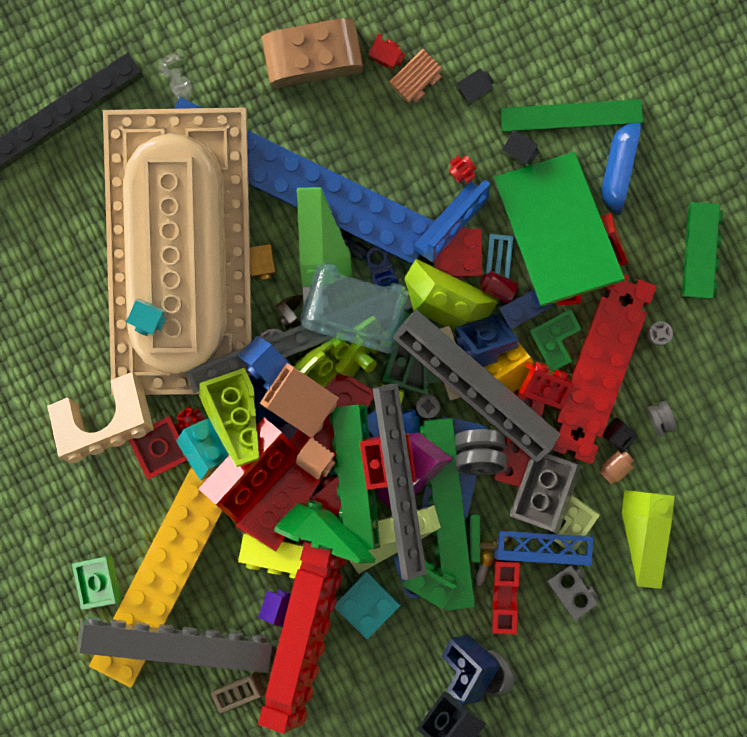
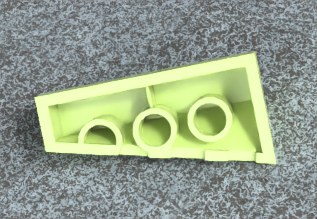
[349,505,441,574]

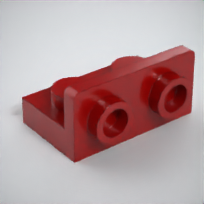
[519,361,574,410]

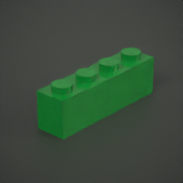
[681,202,723,300]

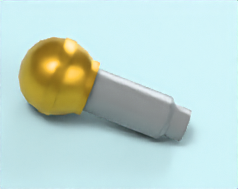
[475,550,495,586]

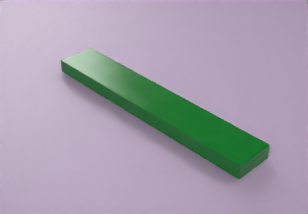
[500,99,643,132]

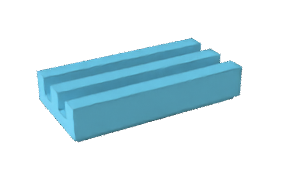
[486,234,514,279]

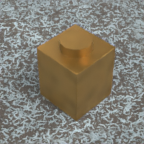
[250,244,276,281]

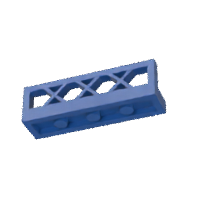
[414,180,490,262]
[494,531,593,565]

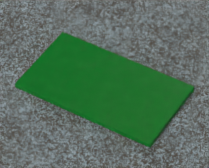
[494,152,625,307]

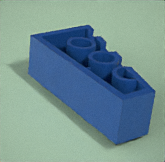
[238,336,329,416]

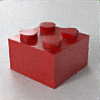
[128,416,188,480]

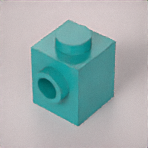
[126,298,167,336]

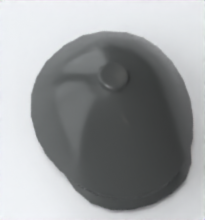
[486,650,515,697]

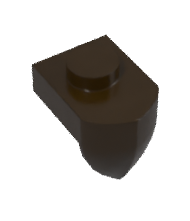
[276,295,303,329]

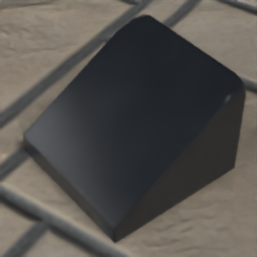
[603,418,637,453]

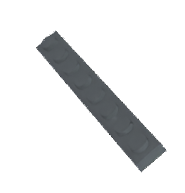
[373,384,426,580]

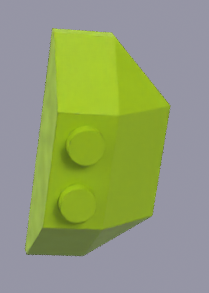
[405,259,499,331]

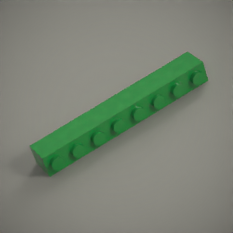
[420,417,475,610]

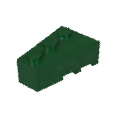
[381,310,428,395]

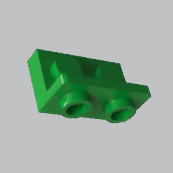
[402,560,458,610]

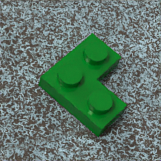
[529,309,582,371]

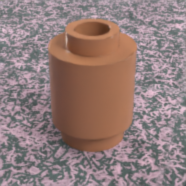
[599,451,634,485]

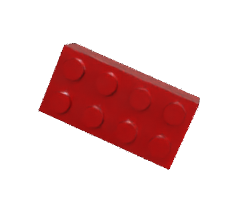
[199,417,301,524]

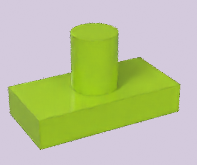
[335,331,379,377]

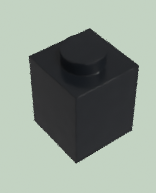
[456,68,494,106]
[501,130,539,167]

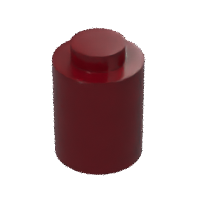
[480,271,518,304]

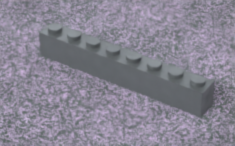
[392,310,560,462]
[77,617,273,673]

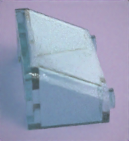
[300,262,409,353]

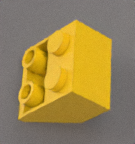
[484,343,534,393]

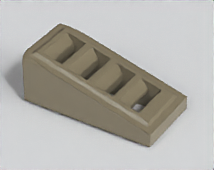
[210,672,265,713]

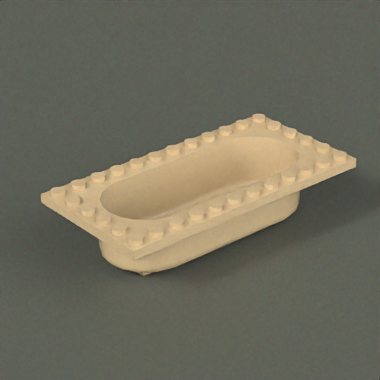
[102,108,252,395]

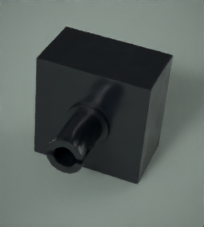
[417,691,486,737]

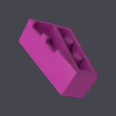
[375,433,453,507]

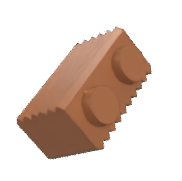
[389,49,443,104]
[296,438,336,480]

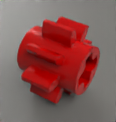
[448,155,477,184]
[176,408,205,433]

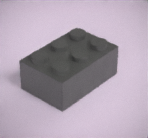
[510,454,582,534]

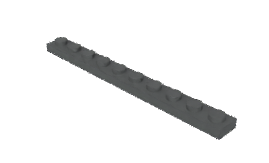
[185,285,413,393]

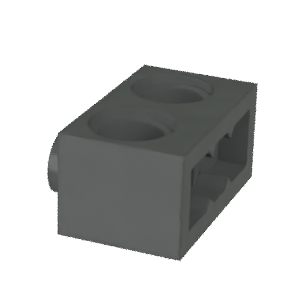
[546,564,598,620]

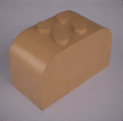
[261,18,363,89]

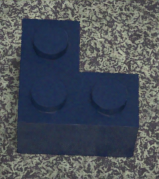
[441,635,500,706]

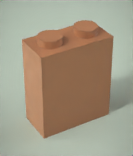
[260,363,339,438]

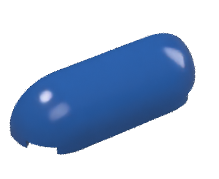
[601,123,641,215]

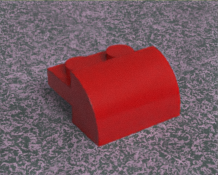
[359,433,417,490]

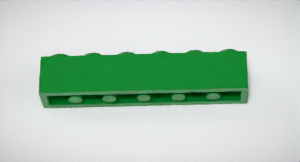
[330,404,381,550]

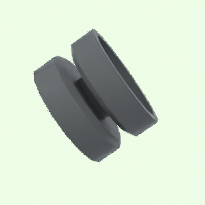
[455,429,508,475]

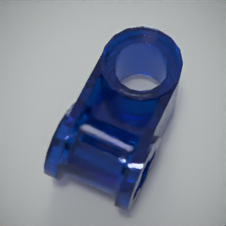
[366,247,400,294]

